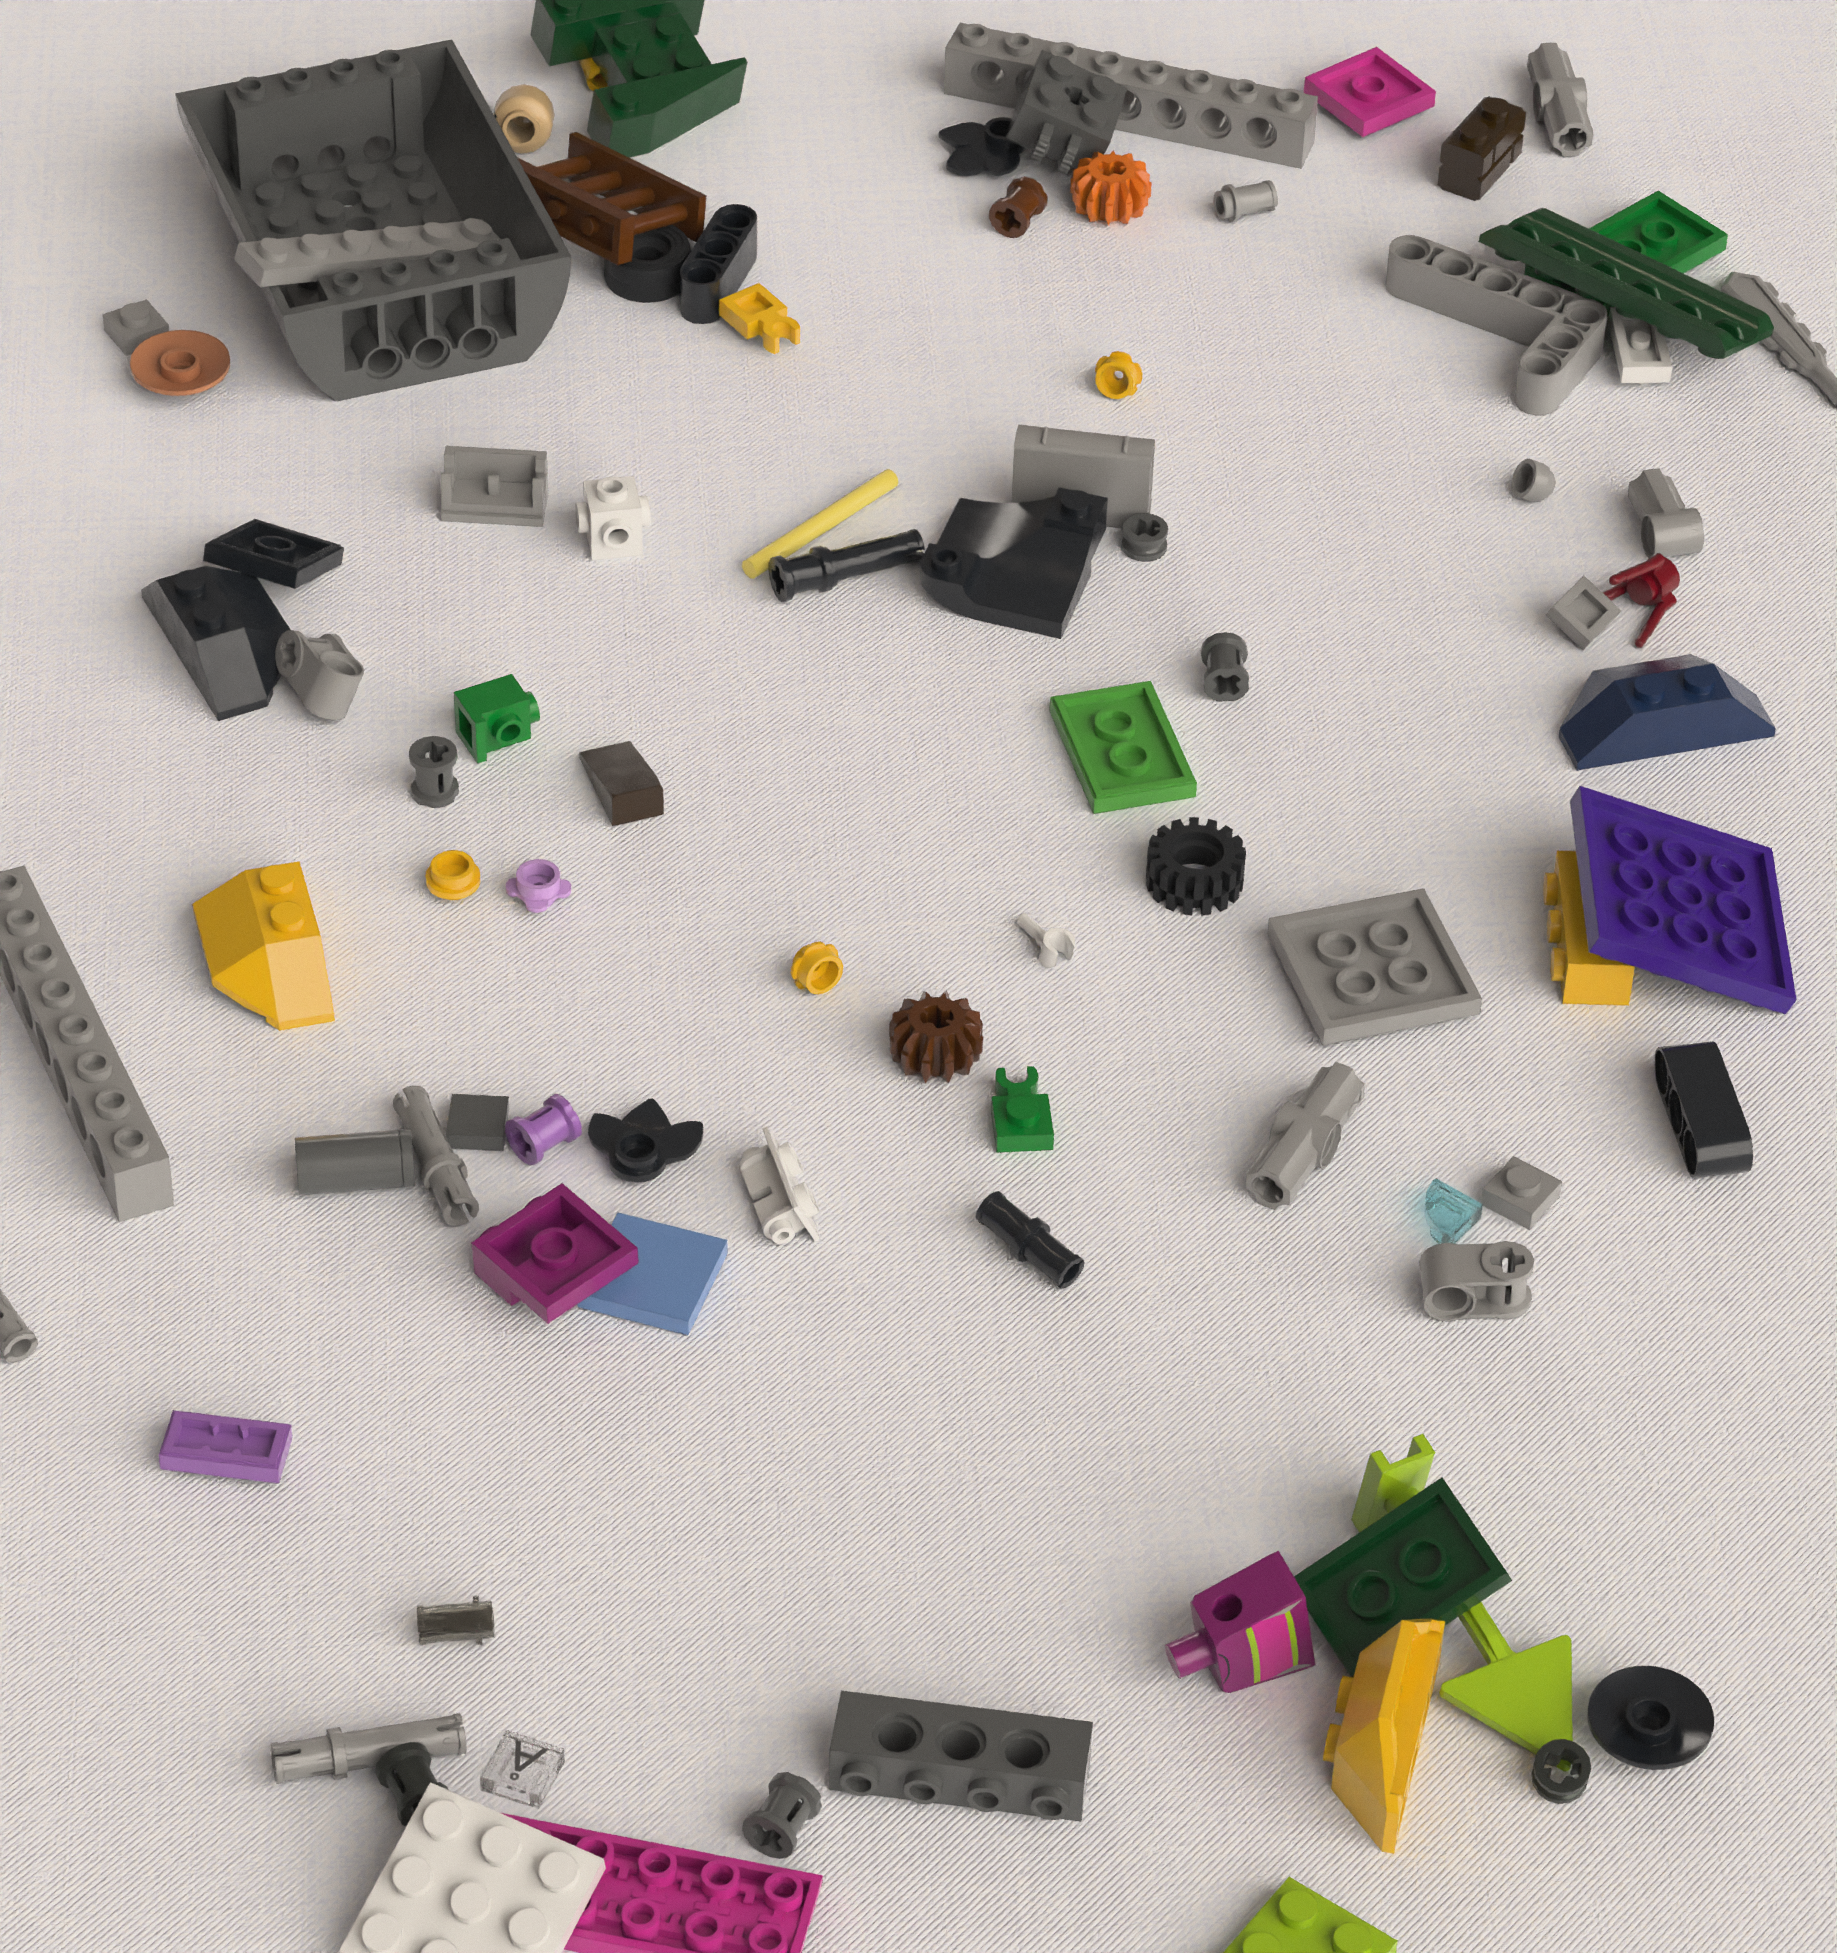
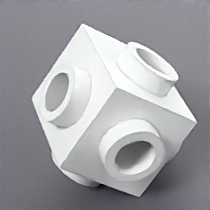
[575,476,651,561]

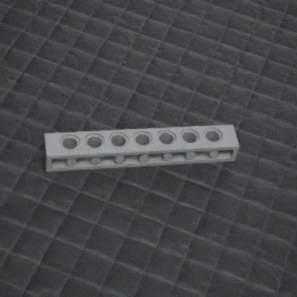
[944,22,1318,169]
[0,865,174,1222]

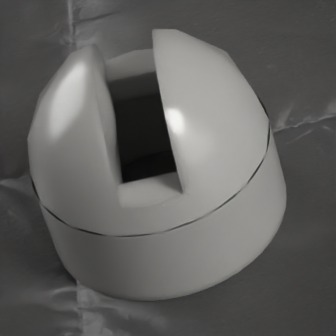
[1511,459,1556,502]

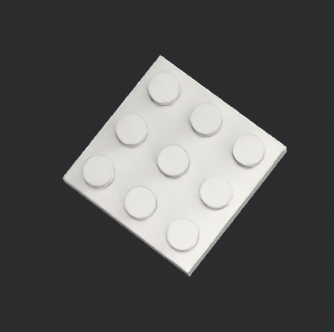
[339,1782,606,1953]

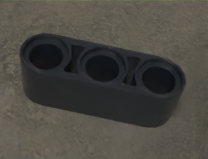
[680,204,757,324]
[1654,1041,1753,1178]

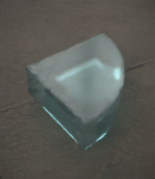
[1424,1178,1483,1244]

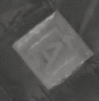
[480,1730,565,1809]

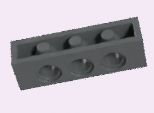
[829,1690,1093,1822]

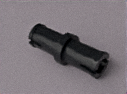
[976,1191,1085,1289]

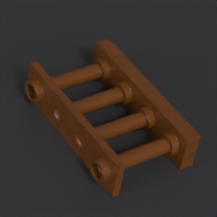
[517,132,707,265]

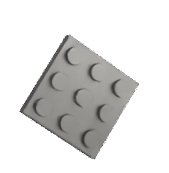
[1267,888,1482,1046]

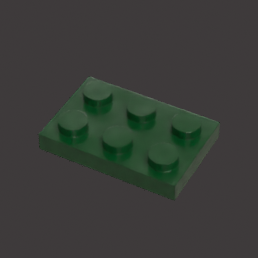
[1294,1477,1512,1677]

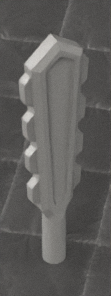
[1721,272,1837,407]

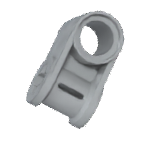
[275,630,365,721]
[1419,1241,1534,1322]

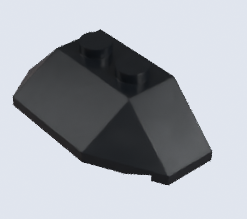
[141,566,290,721]

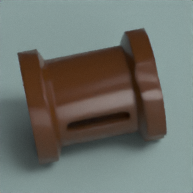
[989,176,1048,238]

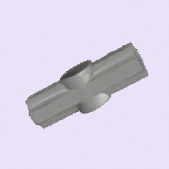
[1527,43,1593,157]
[1245,1062,1365,1210]

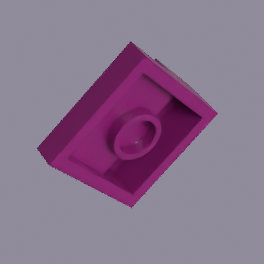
[471,1183,639,1324]

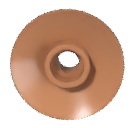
[130,330,230,396]

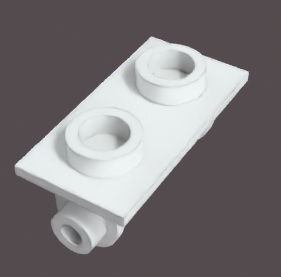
[739,1126,820,1244]

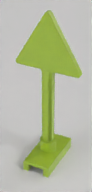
[1351,1434,1573,1771]

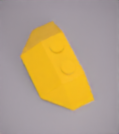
[192,861,335,1031]
[1323,1618,1445,1854]

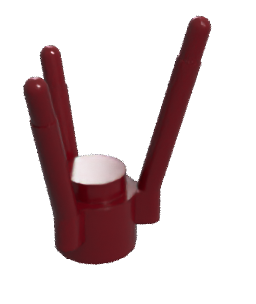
[1603,553,1680,648]

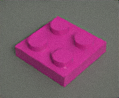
[1304,47,1436,137]

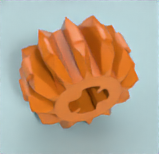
[1070,150,1152,226]

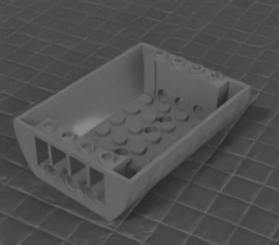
[175,39,571,401]

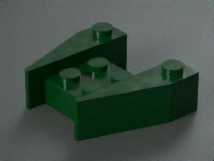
[530,0,748,158]

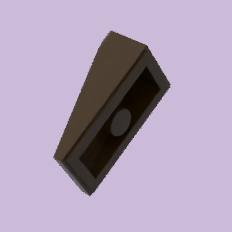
[579,741,664,826]

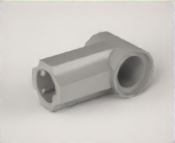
[1628,468,1704,558]

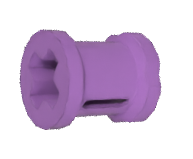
[505,1094,582,1166]

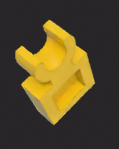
[719,283,800,354]

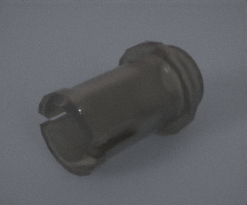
[417,1595,495,1646]

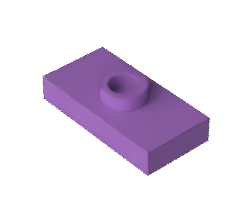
[159,1410,292,1484]

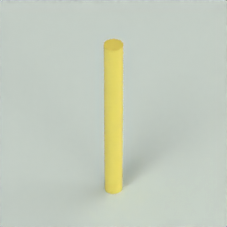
[742,469,898,579]

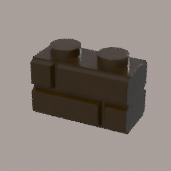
[1437,96,1526,201]

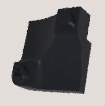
[920,487,1108,639]

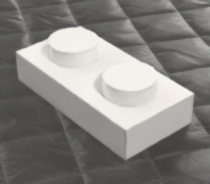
[1608,307,1672,384]

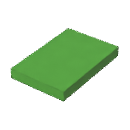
[1049,681,1197,814]

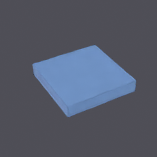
[577,1213,728,1335]

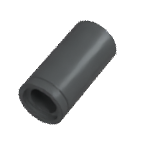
[295,1129,415,1195]

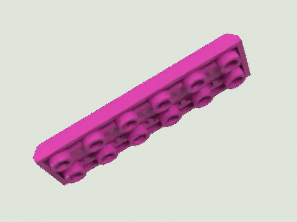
[501,1813,823,1953]

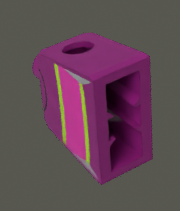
[1164,1551,1315,1693]

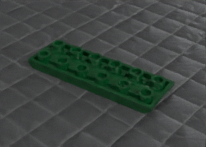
[1478,208,1774,359]

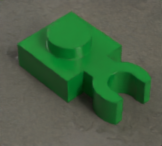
[991,1066,1054,1153]

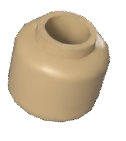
[493,84,555,154]

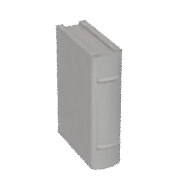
[1012,425,1155,528]

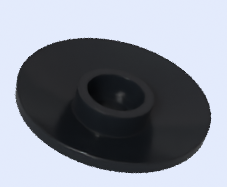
[1587,1666,1714,1770]

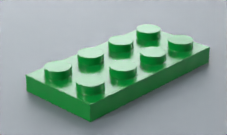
[1524,191,1728,317]

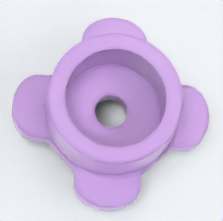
[506,859,571,913]

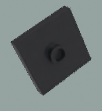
[203,519,344,589]

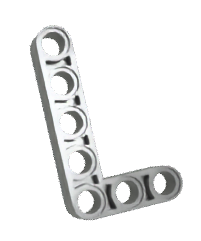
[1386,235,1607,416]

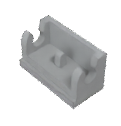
[441,446,548,527]

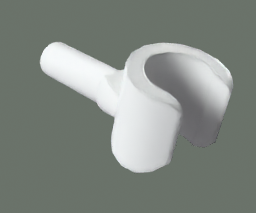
[1017,913,1075,968]

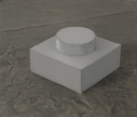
[103,299,169,356]
[1546,576,1621,650]
[1481,1156,1562,1230]

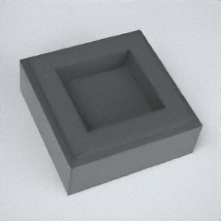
[446,1094,509,1151]

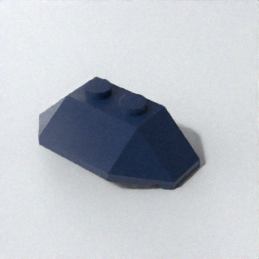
[1558,654,1776,771]

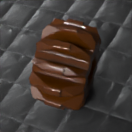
[889,991,984,1084]

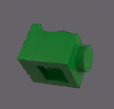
[454,674,540,764]

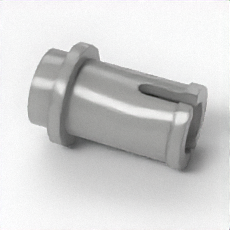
[1213,180,1278,222]

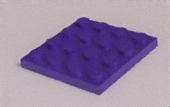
[1570,786,1797,1014]

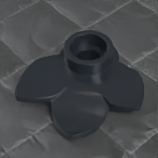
[939,117,1025,177]
[588,1098,703,1183]

